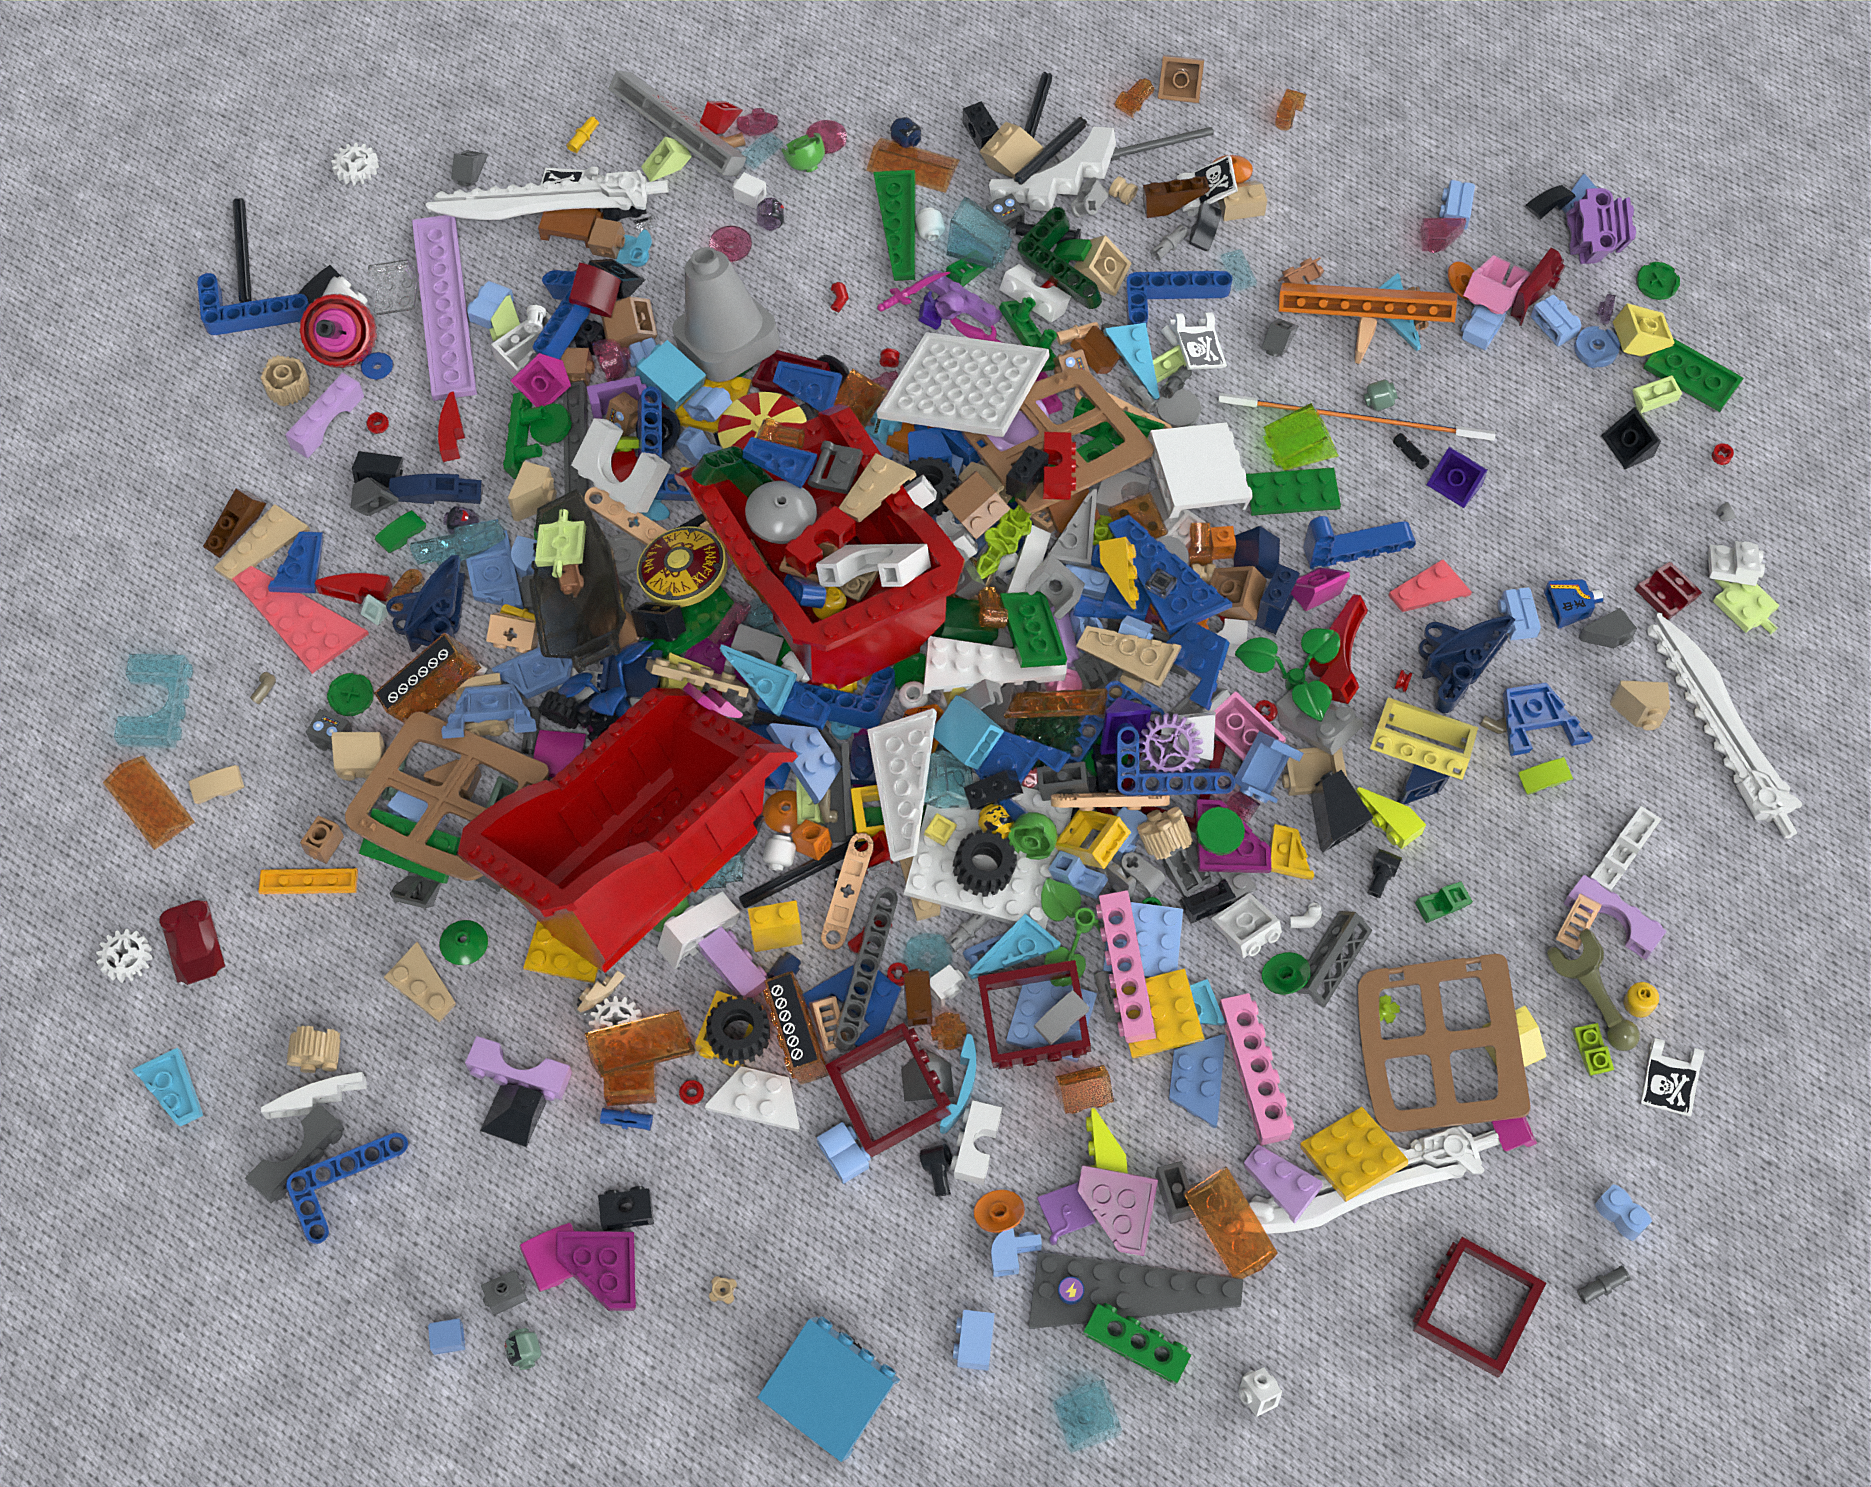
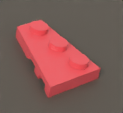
[1388,559,1472,612]

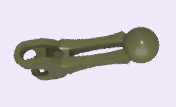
[1547,928,1640,1051]

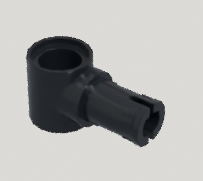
[1367,849,1402,898]
[920,1144,952,1197]

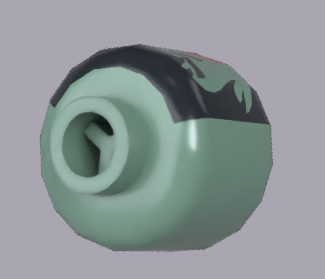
[504,1328,542,1370]

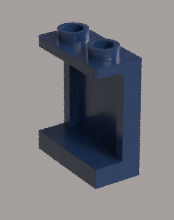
[1255,564,1300,635]
[597,645,664,699]

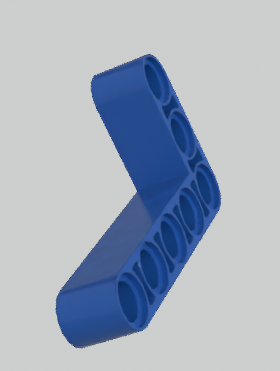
[533,270,590,359]
[1125,271,1233,328]
[197,273,309,335]
[638,386,694,501]
[1303,516,1416,569]
[797,667,896,729]
[1062,681,1165,764]
[1115,723,1236,796]
[286,1133,408,1245]

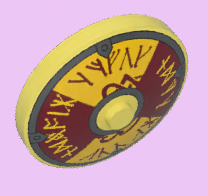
[637,526,728,607]

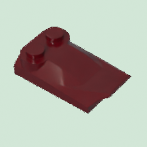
[1511,247,1566,326]
[751,350,831,397]
[159,900,226,985]

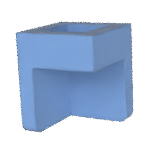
[428,1319,465,1355]

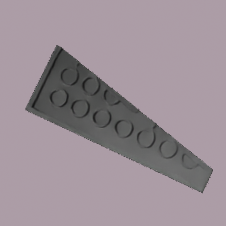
[1029,1252,1243,1329]

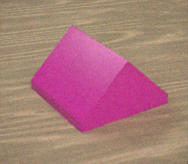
[510,353,571,407]
[1291,567,1350,611]

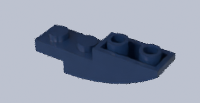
[389,473,482,504]

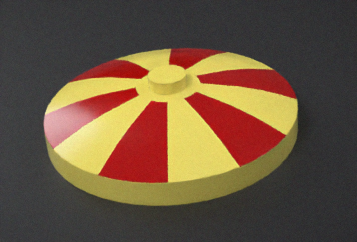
[718,392,807,449]

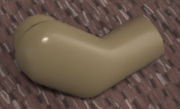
[250,672,276,705]
[1480,715,1507,734]
[818,789,838,824]

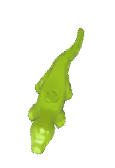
[976,505,1032,580]

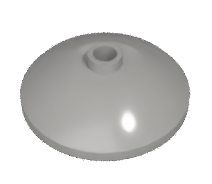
[745,481,817,544]

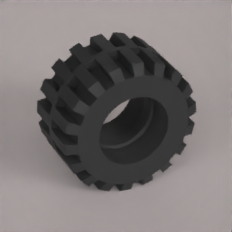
[902,457,957,517]
[953,829,1017,897]
[706,995,770,1065]

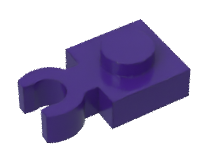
[918,291,942,330]

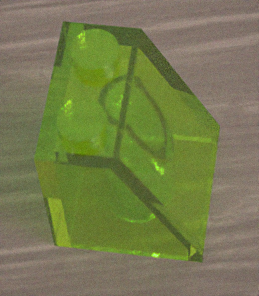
[1263,403,1339,471]

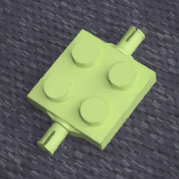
[535,509,586,578]
[1713,579,1780,635]

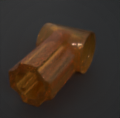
[1115,78,1154,118]
[756,418,805,449]
[1188,522,1213,567]
[978,587,1008,629]

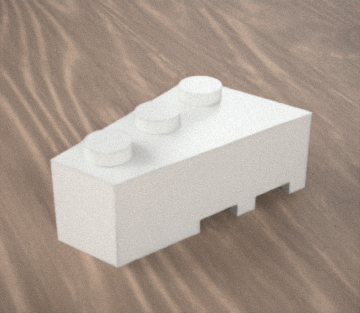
[491,311,551,377]
[657,892,740,970]

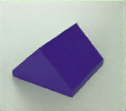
[1426,446,1488,508]
[1100,697,1152,755]

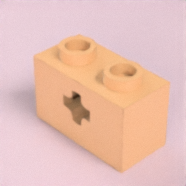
[486,612,541,653]

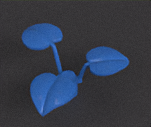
[558,641,654,718]

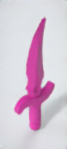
[877,272,951,312]
[950,317,1004,343]

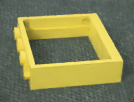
[1370,697,1478,780]

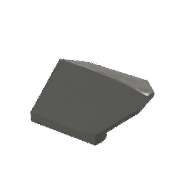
[1073,654,1123,699]
[1162,842,1211,897]
[390,872,442,909]
[901,1052,954,1102]

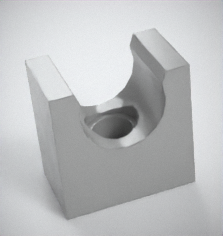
[1096,470,1151,522]
[1025,554,1085,620]
[724,624,784,674]

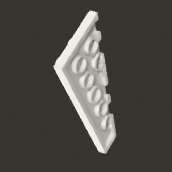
[923,636,1067,694]
[867,708,937,862]

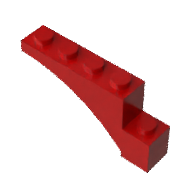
[1309,594,1368,704]

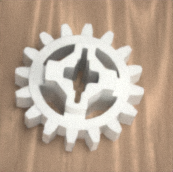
[331,143,379,186]
[96,929,152,983]
[589,996,644,1051]

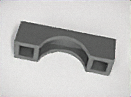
[245,1104,344,1204]

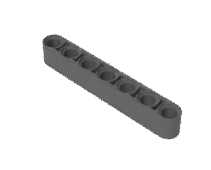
[833,887,898,1051]

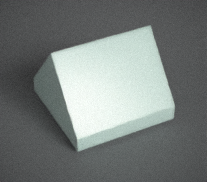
[361,594,388,626]

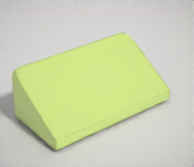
[1153,345,1186,383]
[1632,376,1682,413]
[796,777,825,825]

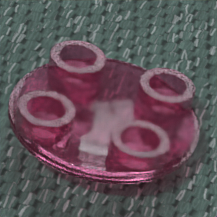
[737,108,779,135]
[806,120,847,155]

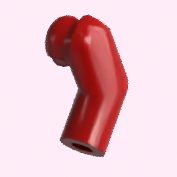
[830,282,849,313]

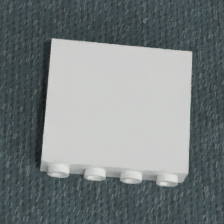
[1147,422,1252,518]

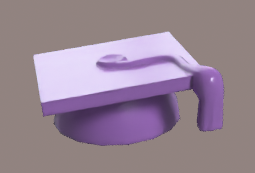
[1037,1182,1096,1246]

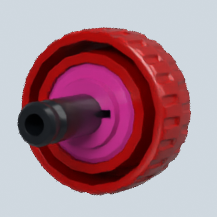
[299,294,377,368]

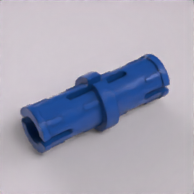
[600,1108,653,1131]

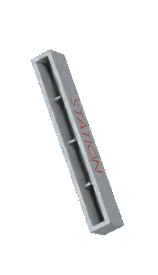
[608,70,747,176]

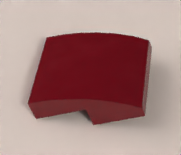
[569,262,621,318]
[1634,561,1703,620]

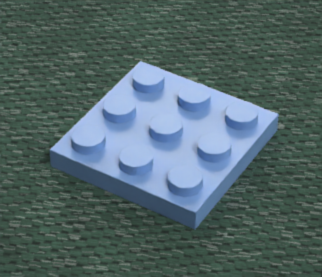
[1102,902,1183,978]
[1006,981,1097,1063]

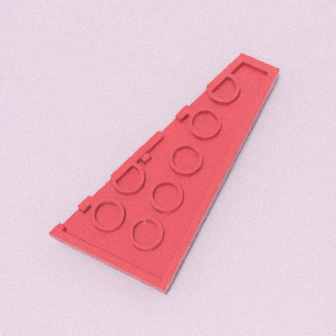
[232,566,369,674]

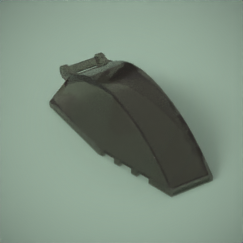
[529,489,626,673]

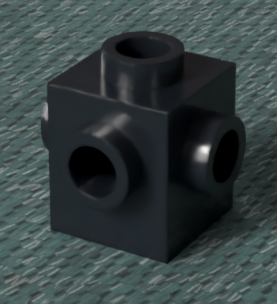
[574,318,606,356]

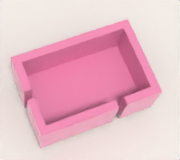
[1463,255,1531,315]

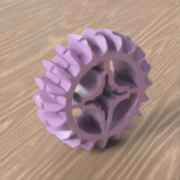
[1139,713,1203,778]

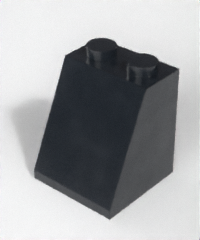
[1311,769,1373,853]

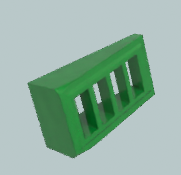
[946,250,992,287]

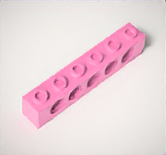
[1096,890,1156,1043]
[1219,993,1294,1146]

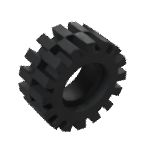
[538,691,579,729]

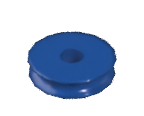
[361,352,393,380]

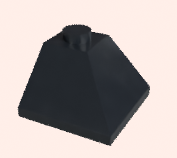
[480,1085,547,1148]

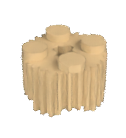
[260,355,310,406]
[1137,807,1193,860]
[287,1026,341,1073]

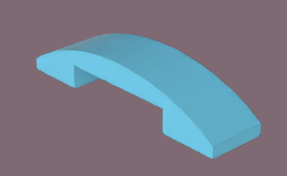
[940,1034,976,1134]

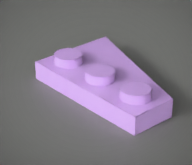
[1244,1144,1323,1224]

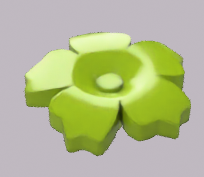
[1379,994,1400,1024]

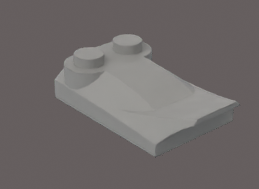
[1276,689,1364,755]

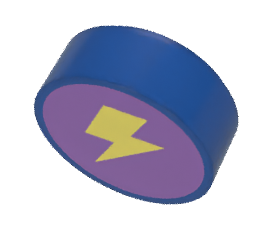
[1058,1277,1084,1305]

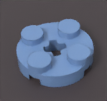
[1574,326,1620,368]

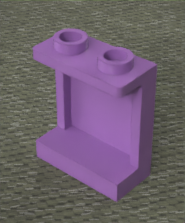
[587,376,649,419]

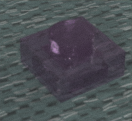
[1597,294,1616,324]

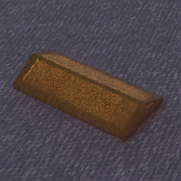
[867,138,960,193]
[1004,688,1108,719]
[103,756,195,850]
[584,1010,695,1078]
[1183,1166,1278,1279]

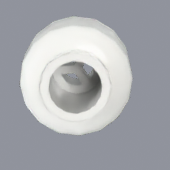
[915,207,945,241]
[899,681,929,712]
[762,835,796,871]

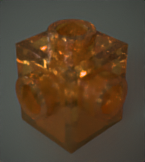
[930,1012,967,1050]

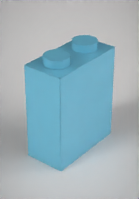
[635,340,706,412]
[933,695,1004,770]

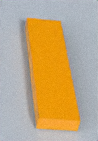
[258,868,358,894]

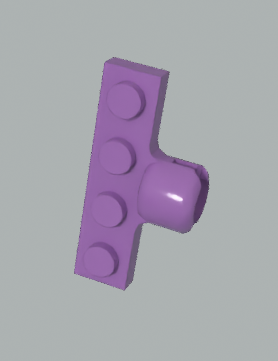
[923,270,1003,327]

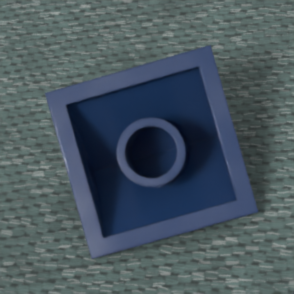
[1233,526,1280,579]
[1397,764,1450,805]

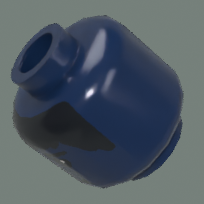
[890,117,921,149]

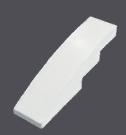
[1006,525,1051,593]
[1590,806,1662,892]
[261,1072,367,1119]

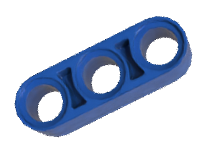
[783,574,826,609]

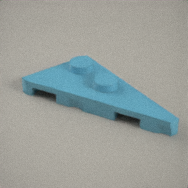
[1378,273,1421,351]
[1103,323,1160,400]
[720,644,797,717]
[968,914,1061,980]
[1190,979,1225,1026]

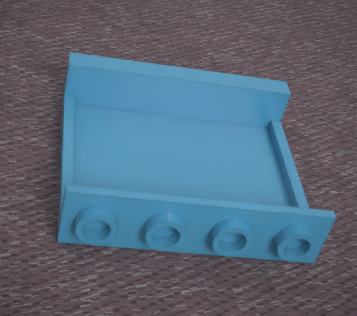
[757,1316,901,1462]

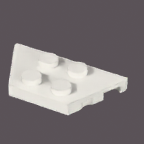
[705,1066,800,1132]

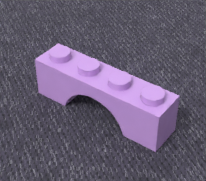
[285,372,364,458]
[1564,875,1667,960]
[465,1036,572,1101]

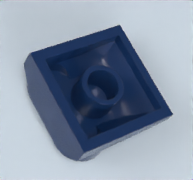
[850,734,877,785]

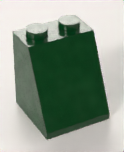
[926,597,999,645]

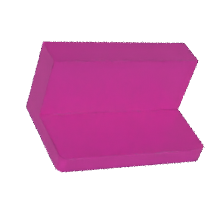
[1491,1117,1537,1152]

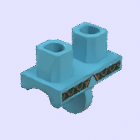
[864,401,902,445]

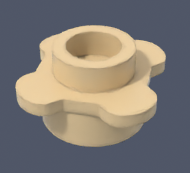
[709,1276,737,1304]

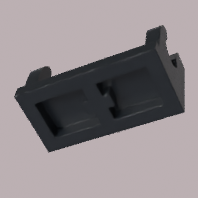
[352,451,403,488]
[1179,879,1236,924]

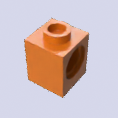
[1208,526,1236,560]
[791,819,833,861]

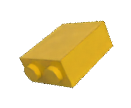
[748,900,803,952]

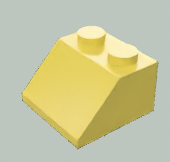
[1613,303,1674,357]
[1482,1005,1546,1067]

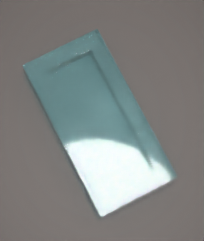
[741,131,783,170]
[1221,249,1257,291]

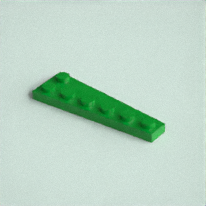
[874,170,916,281]

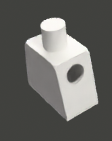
[1161,711,1216,760]

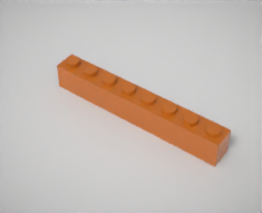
[1279,283,1458,323]

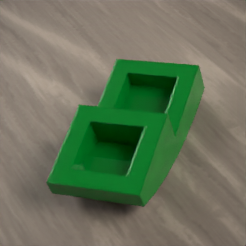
[1053,239,1092,264]
[374,510,426,553]
[1415,881,1473,923]

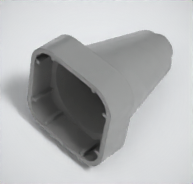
[672,247,780,382]

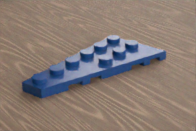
[1108,515,1232,635]

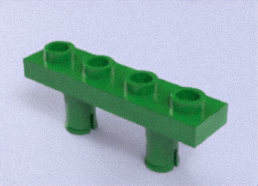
[999,297,1057,372]
[503,392,547,479]

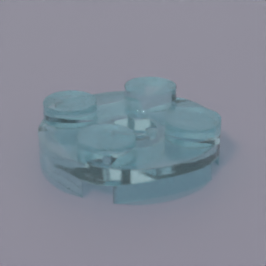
[903,933,952,978]

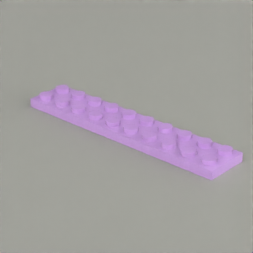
[412,215,477,401]

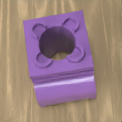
[1566,188,1636,264]

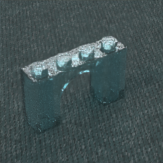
[114,654,193,748]

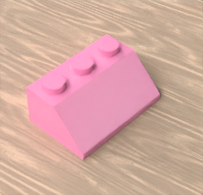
[1214,691,1286,761]

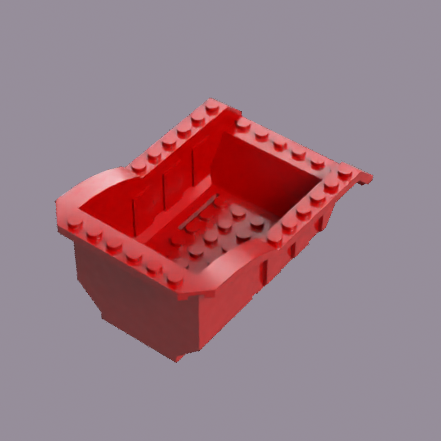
[674,404,965,690]
[458,688,798,973]

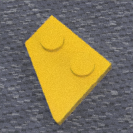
[1270,824,1314,880]

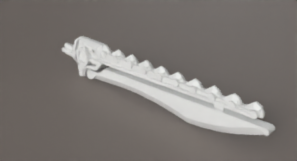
[426,170,669,220]
[1647,613,1802,839]
[1227,1125,1500,1234]

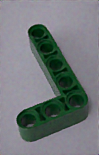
[1018,207,1102,309]
[691,446,785,505]

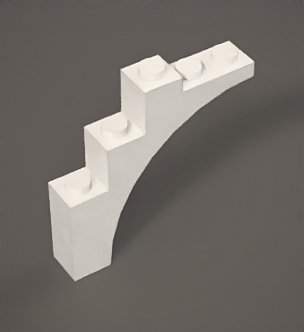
[989,127,1116,211]

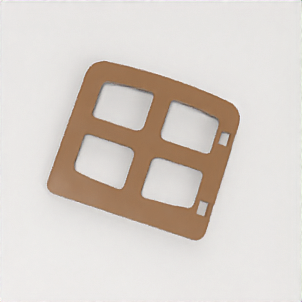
[961,369,1154,513]
[345,712,549,881]
[1358,954,1531,1133]

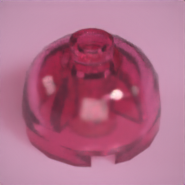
[592,338,631,382]

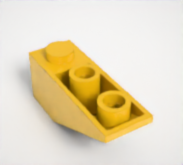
[1099,537,1139,610]

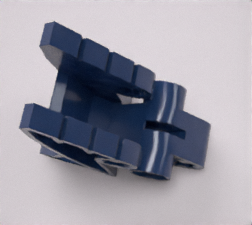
[386,555,466,672]
[1418,615,1516,713]

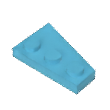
[132,1048,204,1127]

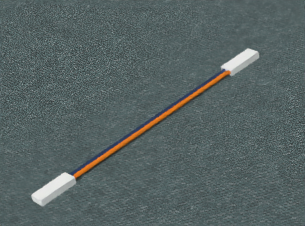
[1218,393,1496,441]

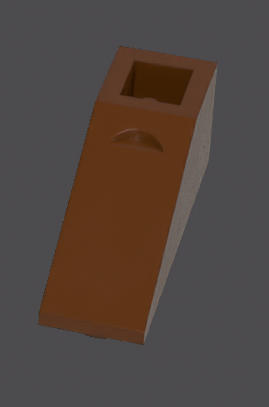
[1143,176,1210,218]
[203,488,267,558]
[904,969,932,1027]

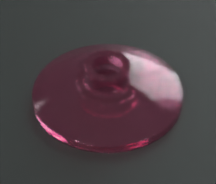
[709,226,752,262]

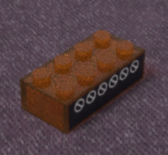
[374,633,482,724]
[763,971,829,1085]

